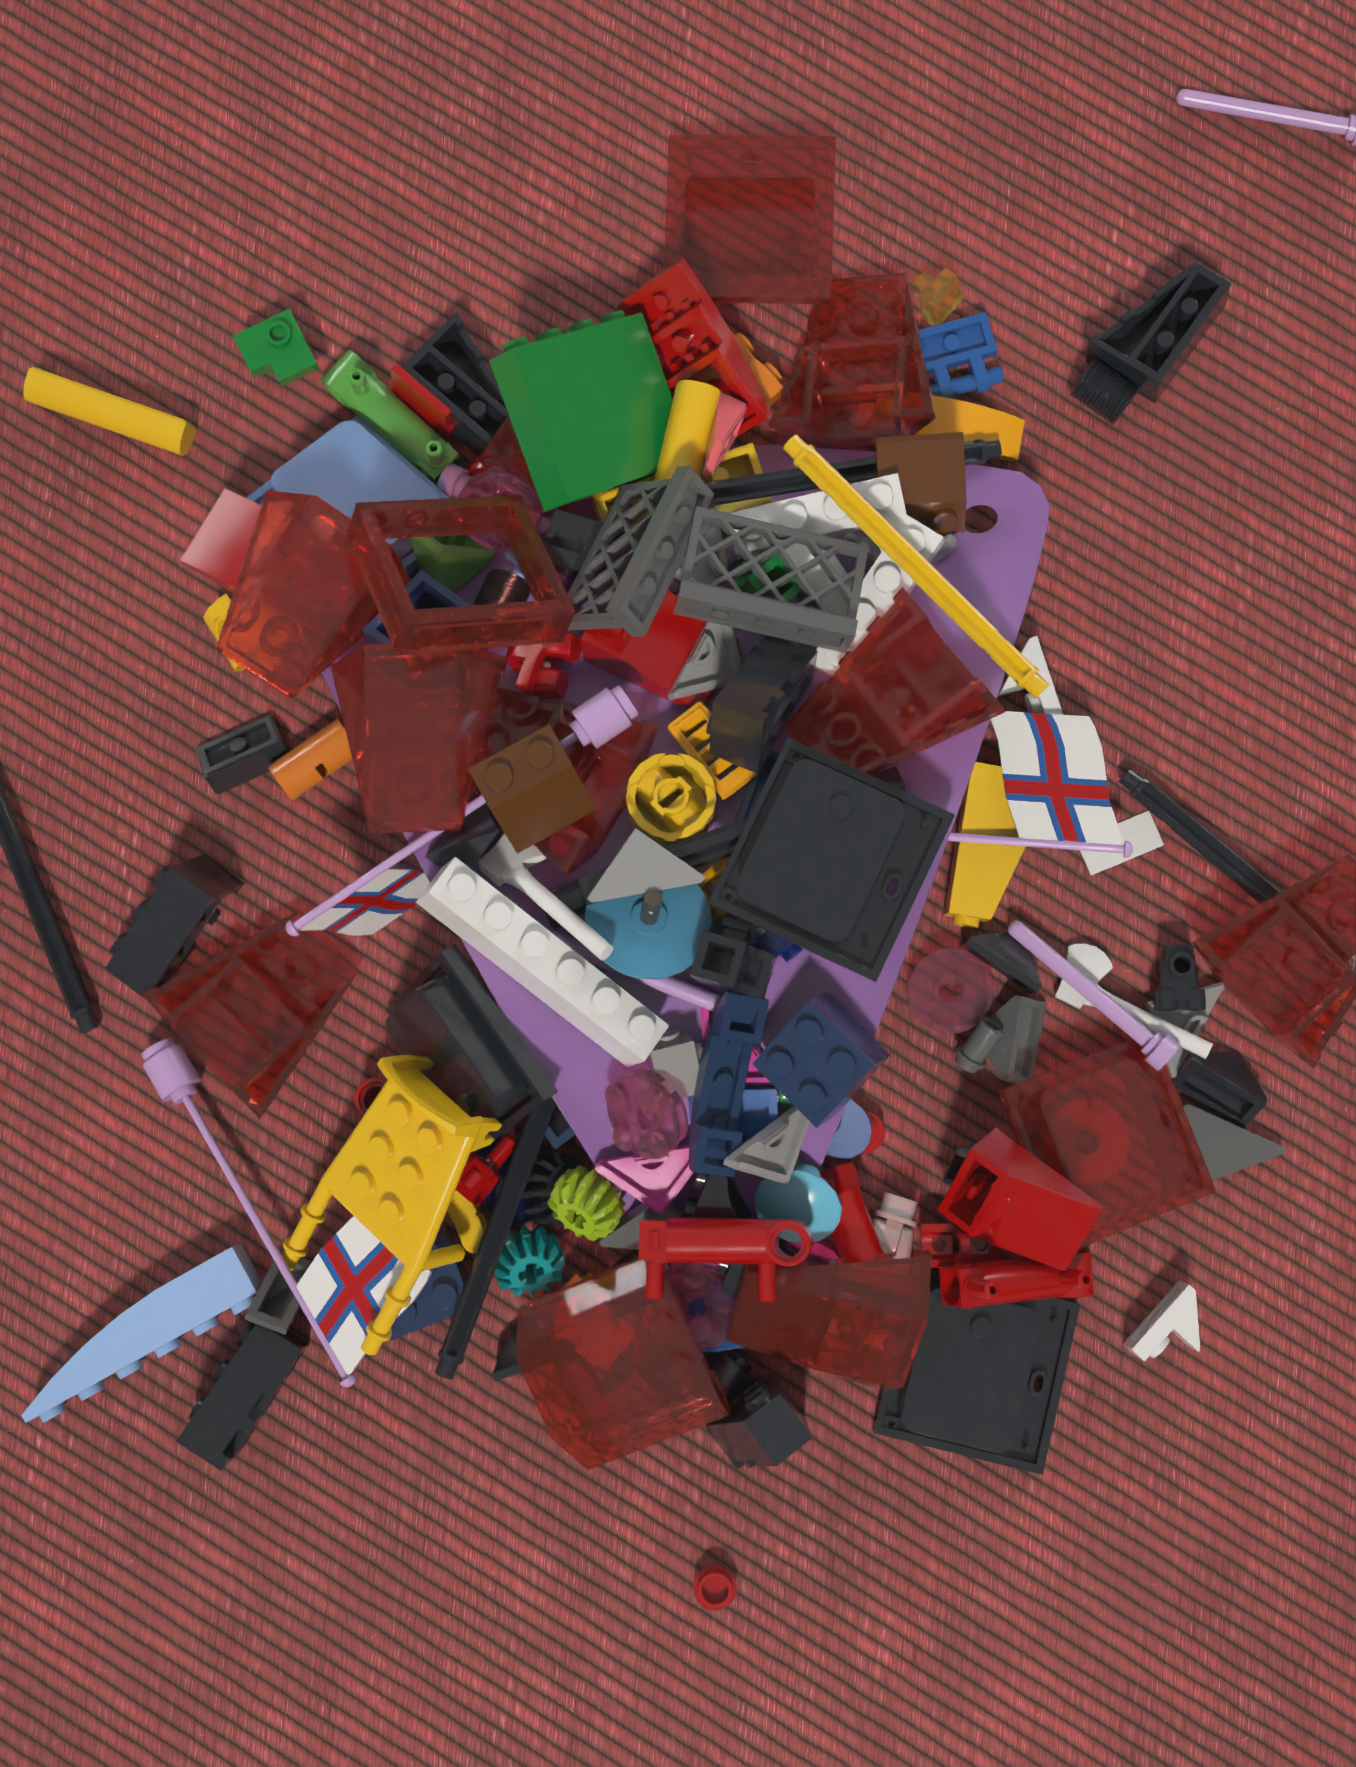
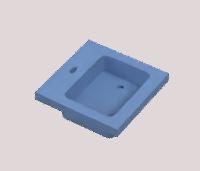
[246,415,471,626]

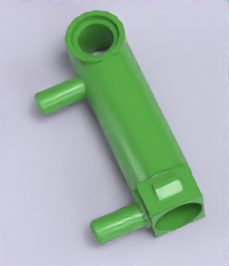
[320,350,462,486]

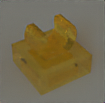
[912,268,964,326]

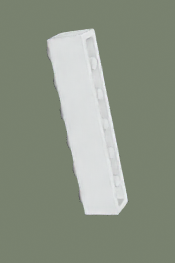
[416,857,669,1067]

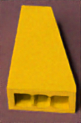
[943,762,1026,928]

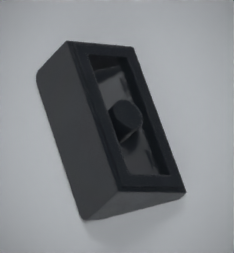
[195,714,289,794]

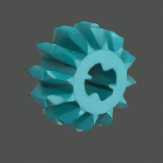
[494,1223,565,1298]

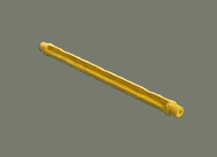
[783,434,1050,699]

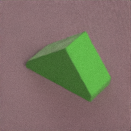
[410,526,496,592]

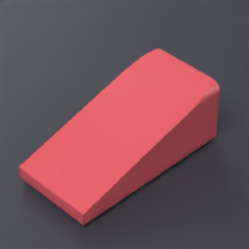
[703,393,748,478]

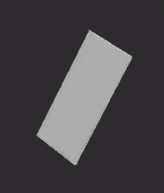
[1080,811,1164,875]

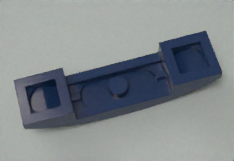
[689,991,769,1177]

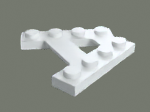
[730,473,944,688]

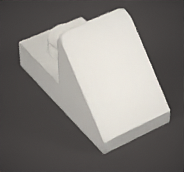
[998,636,1063,715]
[1123,1280,1200,1361]

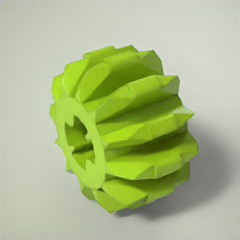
[547,1165,626,1241]

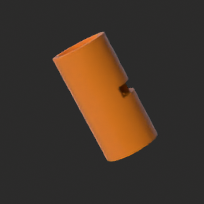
[268,718,361,801]

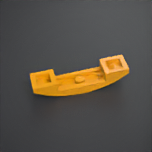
[854,391,1025,462]

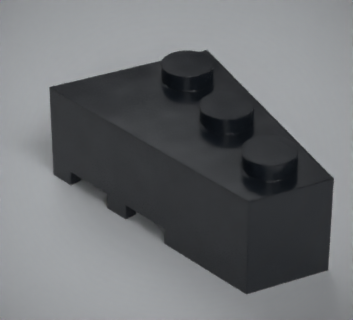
[1086,262,1232,403]
[402,312,519,460]
[706,635,818,774]
[105,854,245,999]
[176,1322,309,1471]
[705,1374,813,1468]

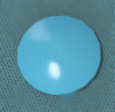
[755,1164,842,1243]

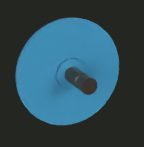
[585,884,712,979]

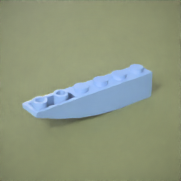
[21,1243,262,1423]

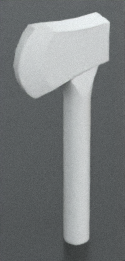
[478,834,613,961]
[1055,944,1213,1059]

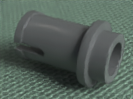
[955,1017,1004,1073]

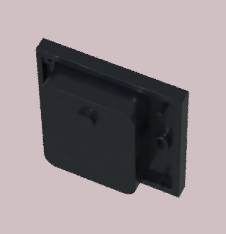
[708,737,955,983]
[386,943,558,1149]
[872,1262,1081,1475]

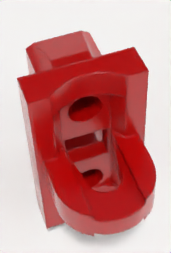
[504,617,582,708]
[920,1222,1000,1268]

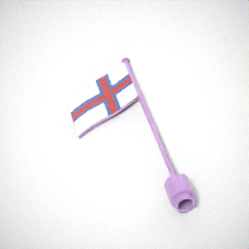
[286,685,639,936]
[948,710,1133,858]
[141,1038,433,1387]

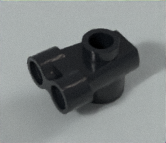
[1153,945,1206,1011]

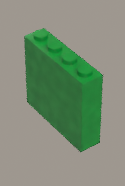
[489,310,673,512]

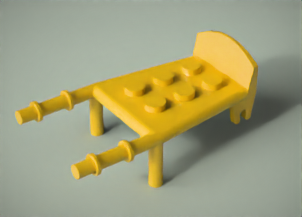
[282,1055,502,1356]

